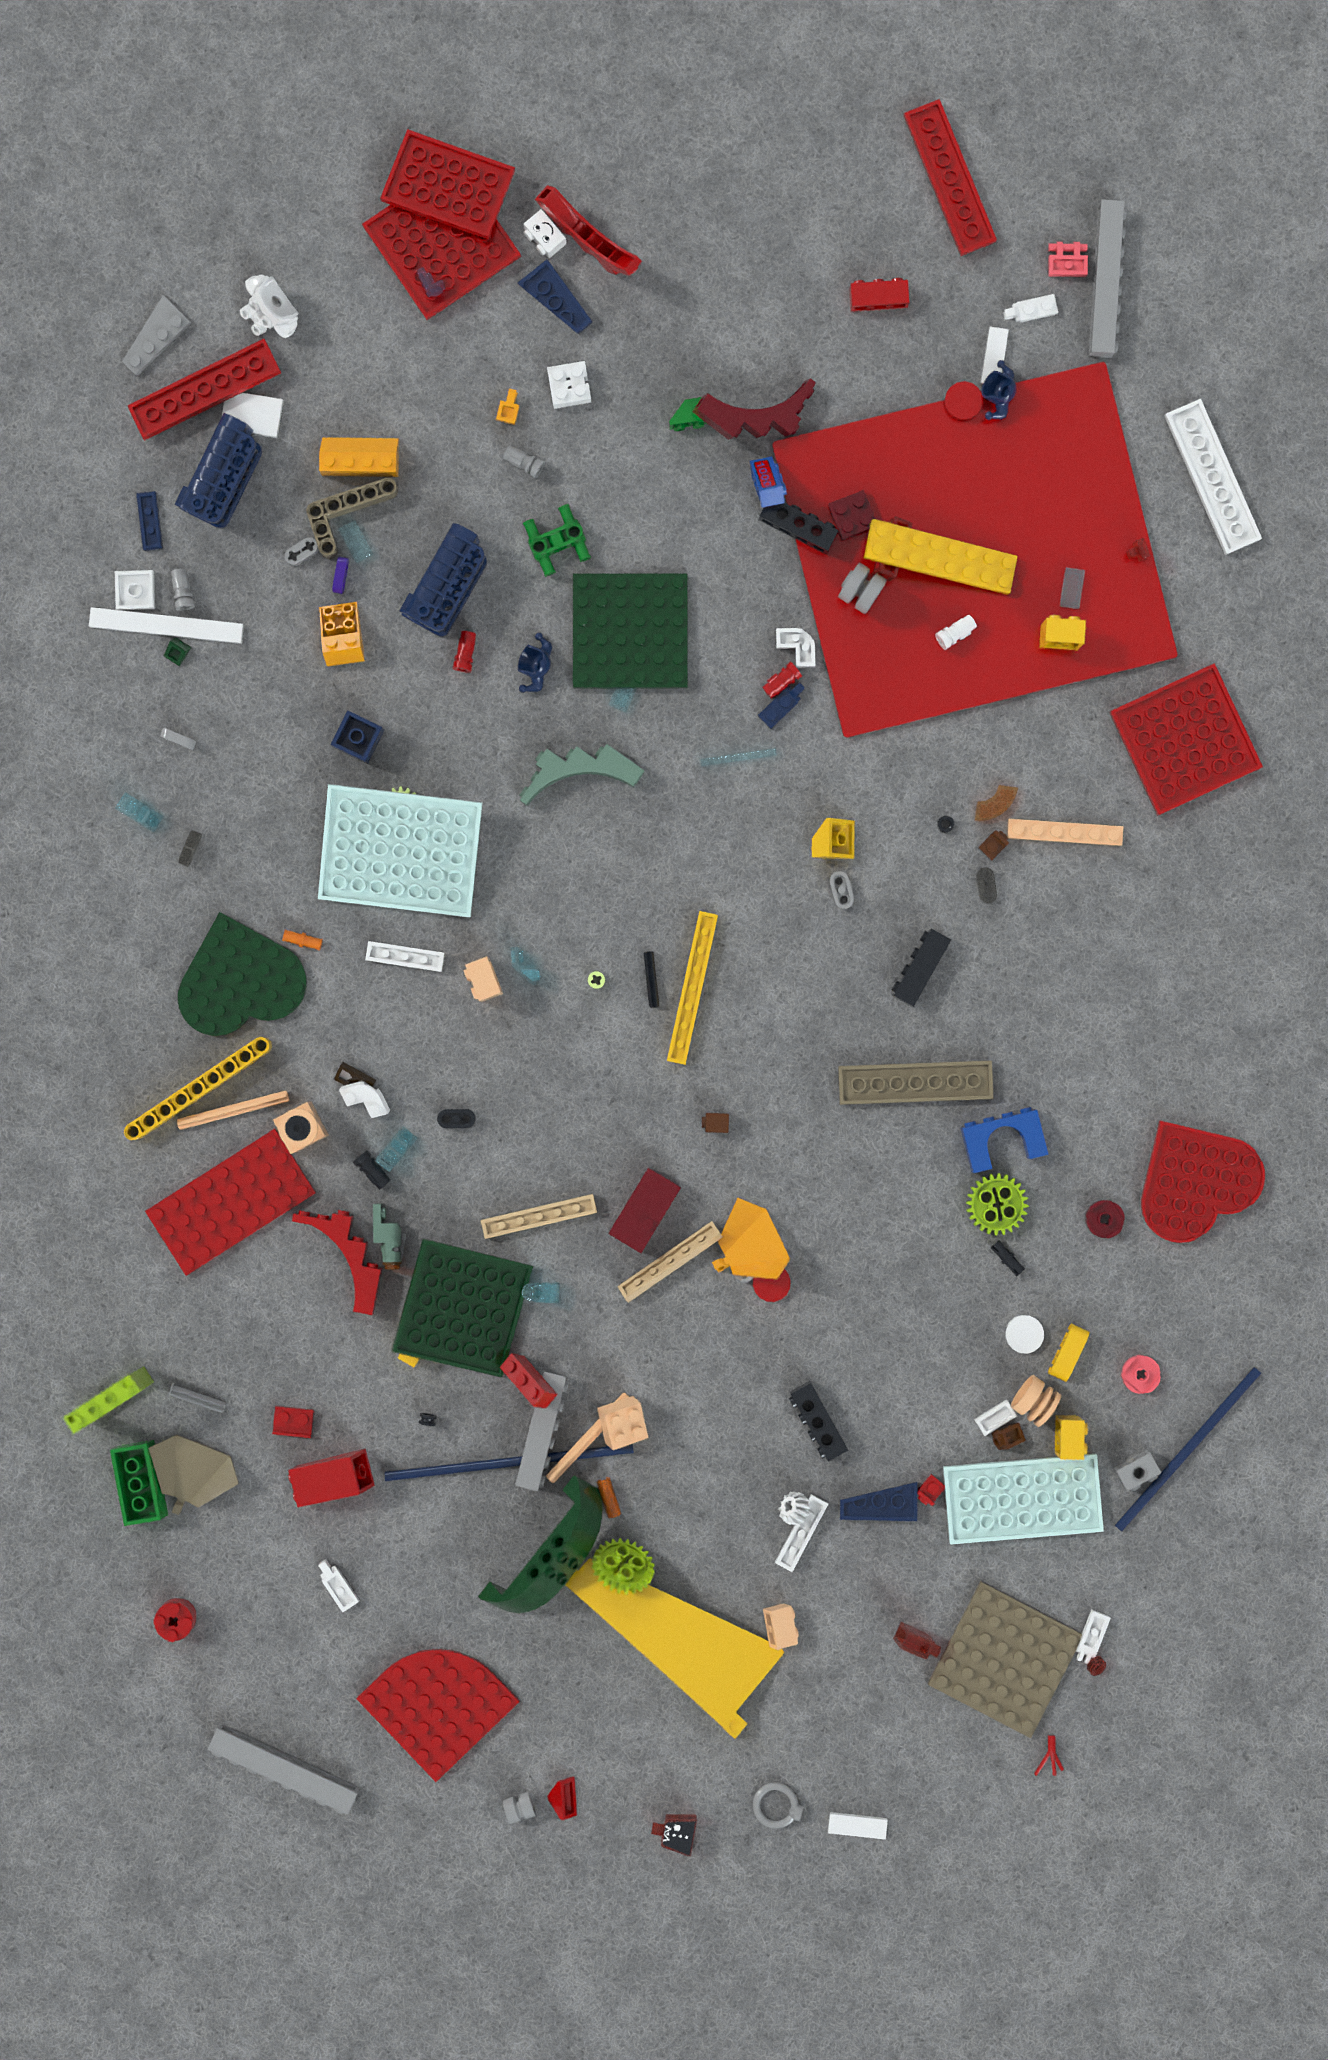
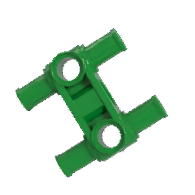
[523,504,591,577]

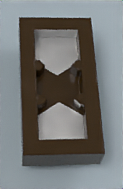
[334,1062,376,1087]

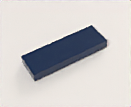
[136,491,163,551]

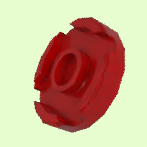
[944,381,983,421]
[752,1269,791,1302]

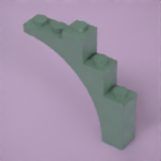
[519,744,644,806]

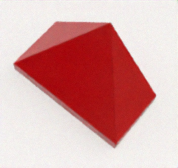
[547,1777,577,1820]

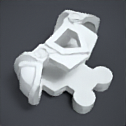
[240,274,299,338]

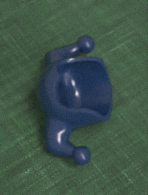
[982,360,1017,420]
[517,633,552,693]

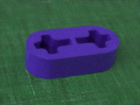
[332,557,349,594]

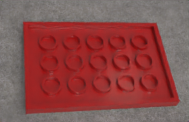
[380,129,515,240]

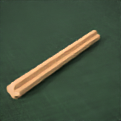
[177,1091,289,1130]
[546,1393,629,1483]

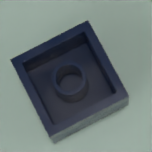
[330,710,385,764]

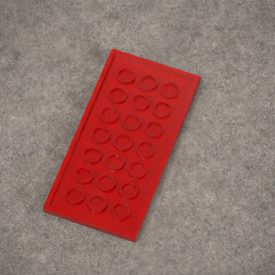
[145,1129,316,1276]

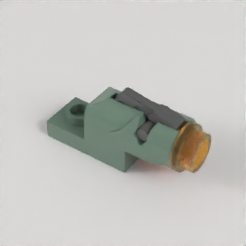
[373,1203,406,1270]

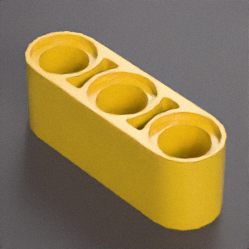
[1048,1323,1089,1382]

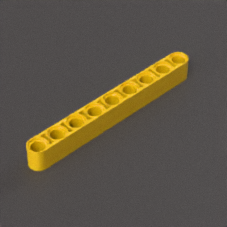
[124,1037,272,1140]

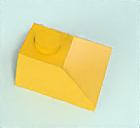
[811,818,855,859]

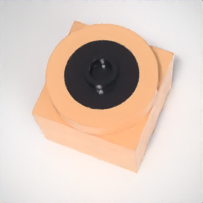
[273,1102,329,1154]

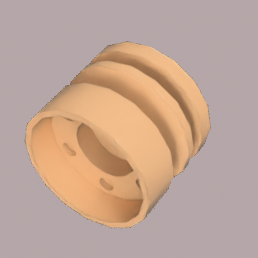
[1011,1375,1061,1427]

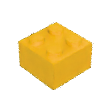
[1040,615,1086,650]
[1055,1415,1088,1460]

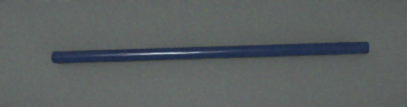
[384,1444,634,1481]

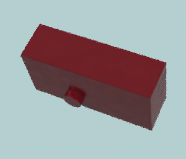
[608,1167,681,1253]

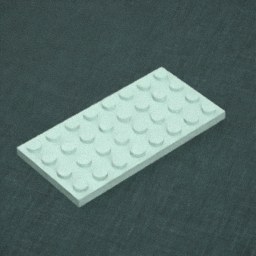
[943,1453,1104,1544]

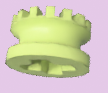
[588,971,605,989]

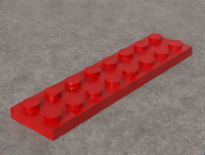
[904,99,997,256]
[127,339,281,441]

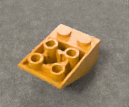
[319,602,365,667]

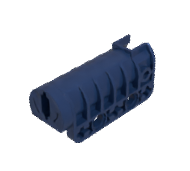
[174,413,263,528]
[399,523,487,637]

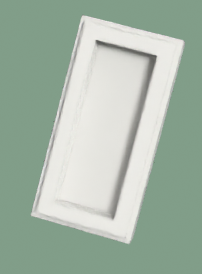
[974,1399,1017,1436]

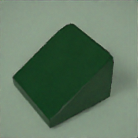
[164,637,192,666]

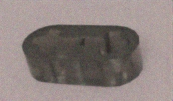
[178,830,202,867]
[976,867,997,904]

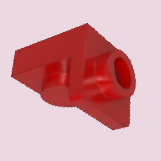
[917,1474,945,1506]

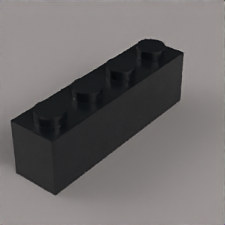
[891,928,951,1007]

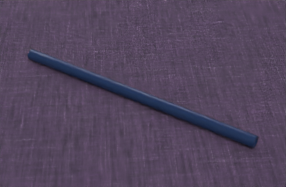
[1115,1367,1261,1532]

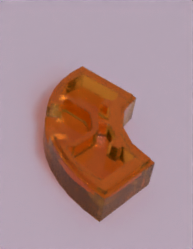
[974,785,1018,821]

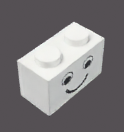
[524,209,566,258]

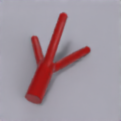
[1034,1735,1064,1776]

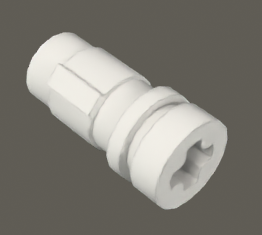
[935,615,977,650]

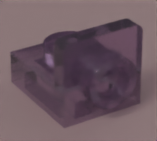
[417,267,445,297]

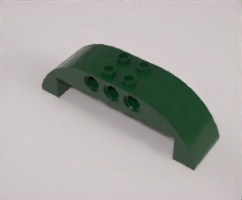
[478,1475,602,1613]

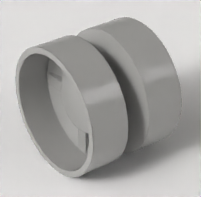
[838,562,887,615]

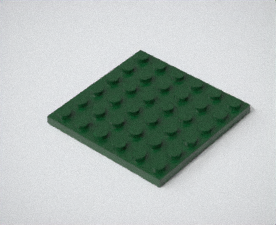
[573,573,688,689]
[391,1238,533,1377]

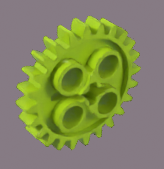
[965,1173,1029,1236]
[592,1538,655,1595]

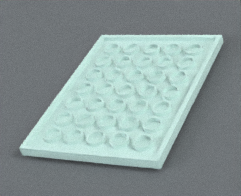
[318,784,482,917]

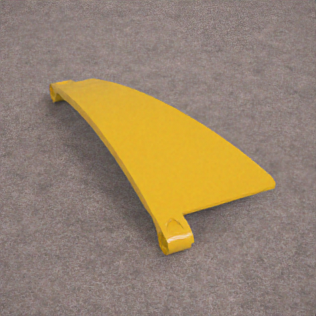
[565,1558,784,1739]

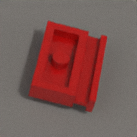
[272,1406,314,1438]

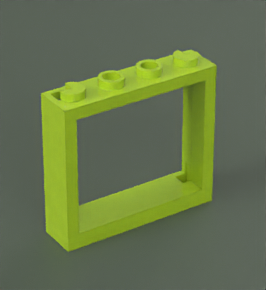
[63,1366,154,1434]

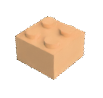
[464,956,503,1002]
[597,1396,648,1450]

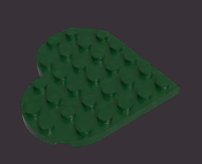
[178,912,307,1036]

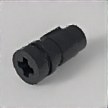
[353,1150,391,1190]

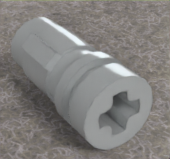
[503,445,545,479]
[171,569,195,611]

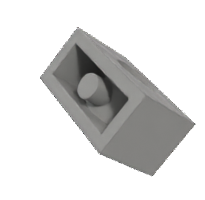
[1113,1450,1161,1491]

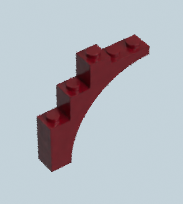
[692,378,816,440]

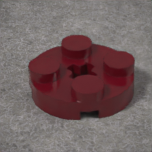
[1085,1200,1125,1238]

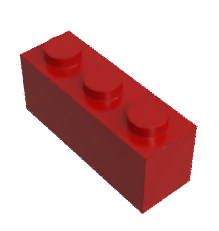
[849,278,909,312]
[500,1353,558,1409]

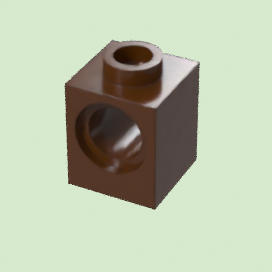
[701,1113,729,1133]

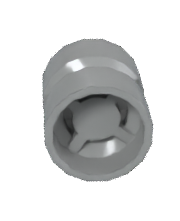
[503,1791,537,1824]

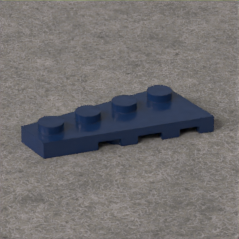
[517,260,593,334]
[840,1482,917,1521]

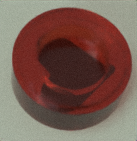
[1087,1656,1106,1676]

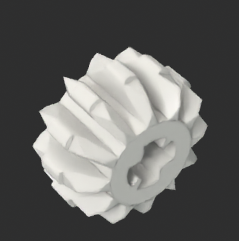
[778,1492,811,1525]

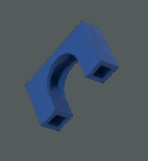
[960,1107,1049,1173]

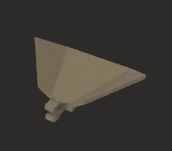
[149,1435,239,1515]

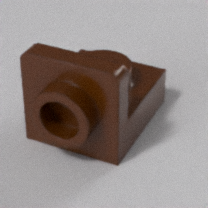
[978,830,1009,861]
[991,1423,1026,1450]

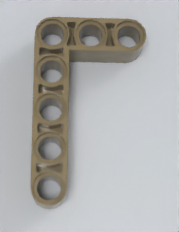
[306,478,398,559]

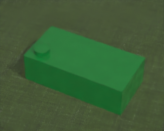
[110,1440,168,1526]

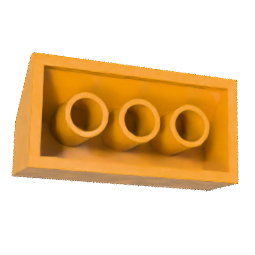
[319,437,399,477]

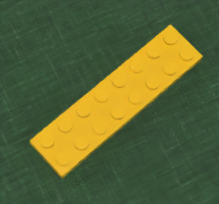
[864,519,1018,595]

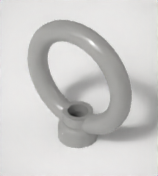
[753,1782,804,1829]

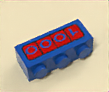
[750,456,787,508]

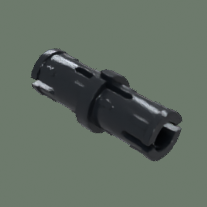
[990,1240,1025,1277]

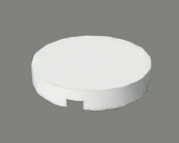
[1005,1315,1044,1354]

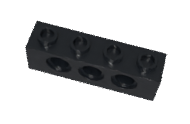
[759,501,838,555]
[789,1381,849,1462]

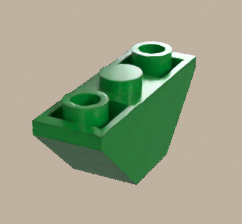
[669,397,707,432]

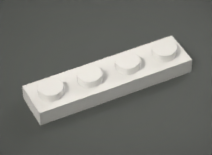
[365,941,445,972]
[775,1494,828,1572]

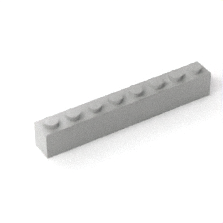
[1088,199,1127,358]
[207,1724,360,1815]

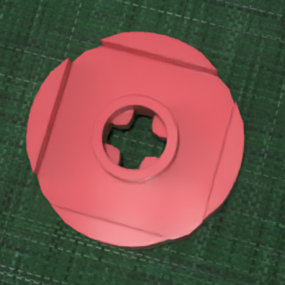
[1121,1355,1161,1394]

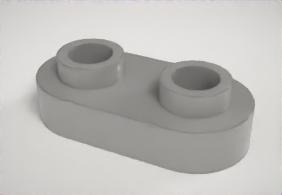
[829,871,854,909]

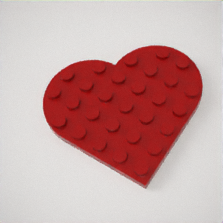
[1141,1120,1265,1243]

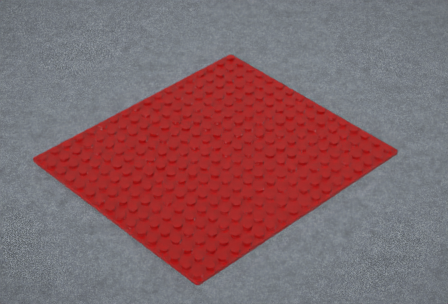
[772,362,1178,738]

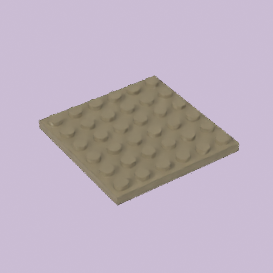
[928,1581,1082,1738]

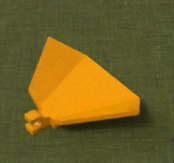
[712,1198,790,1279]

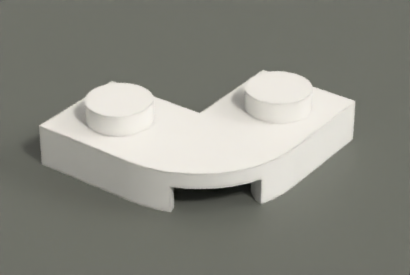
[776,628,815,668]
[339,1082,390,1118]

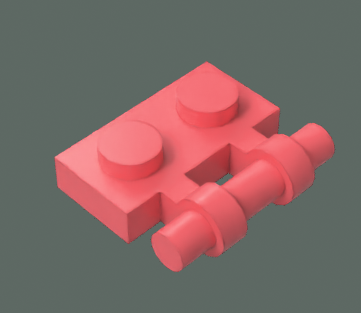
[1048,242,1088,277]

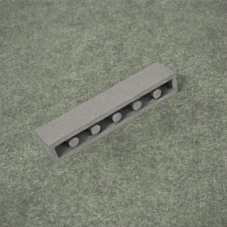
[515,1371,570,1491]

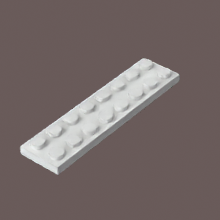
[1164,399,1262,555]

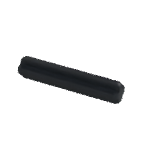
[644,951,659,1008]

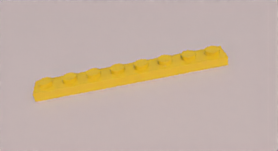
[667,911,718,1065]

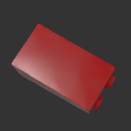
[288,1448,375,1508]

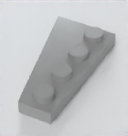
[122,295,191,377]

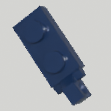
[758,683,805,730]

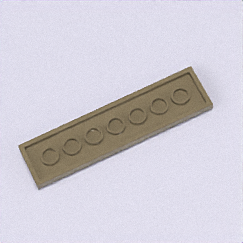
[838,1061,993,1105]

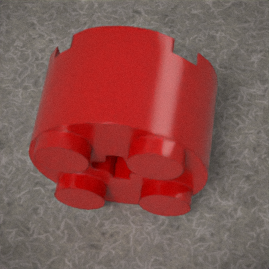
[153,1598,196,1642]

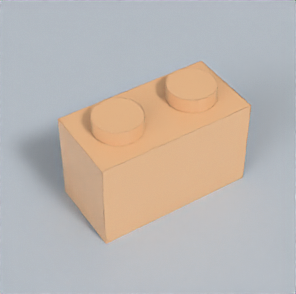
[763,1603,799,1650]

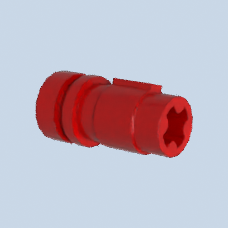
[452,631,476,673]
[762,661,802,699]

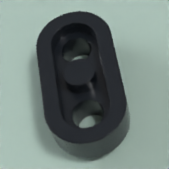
[437,1109,476,1128]

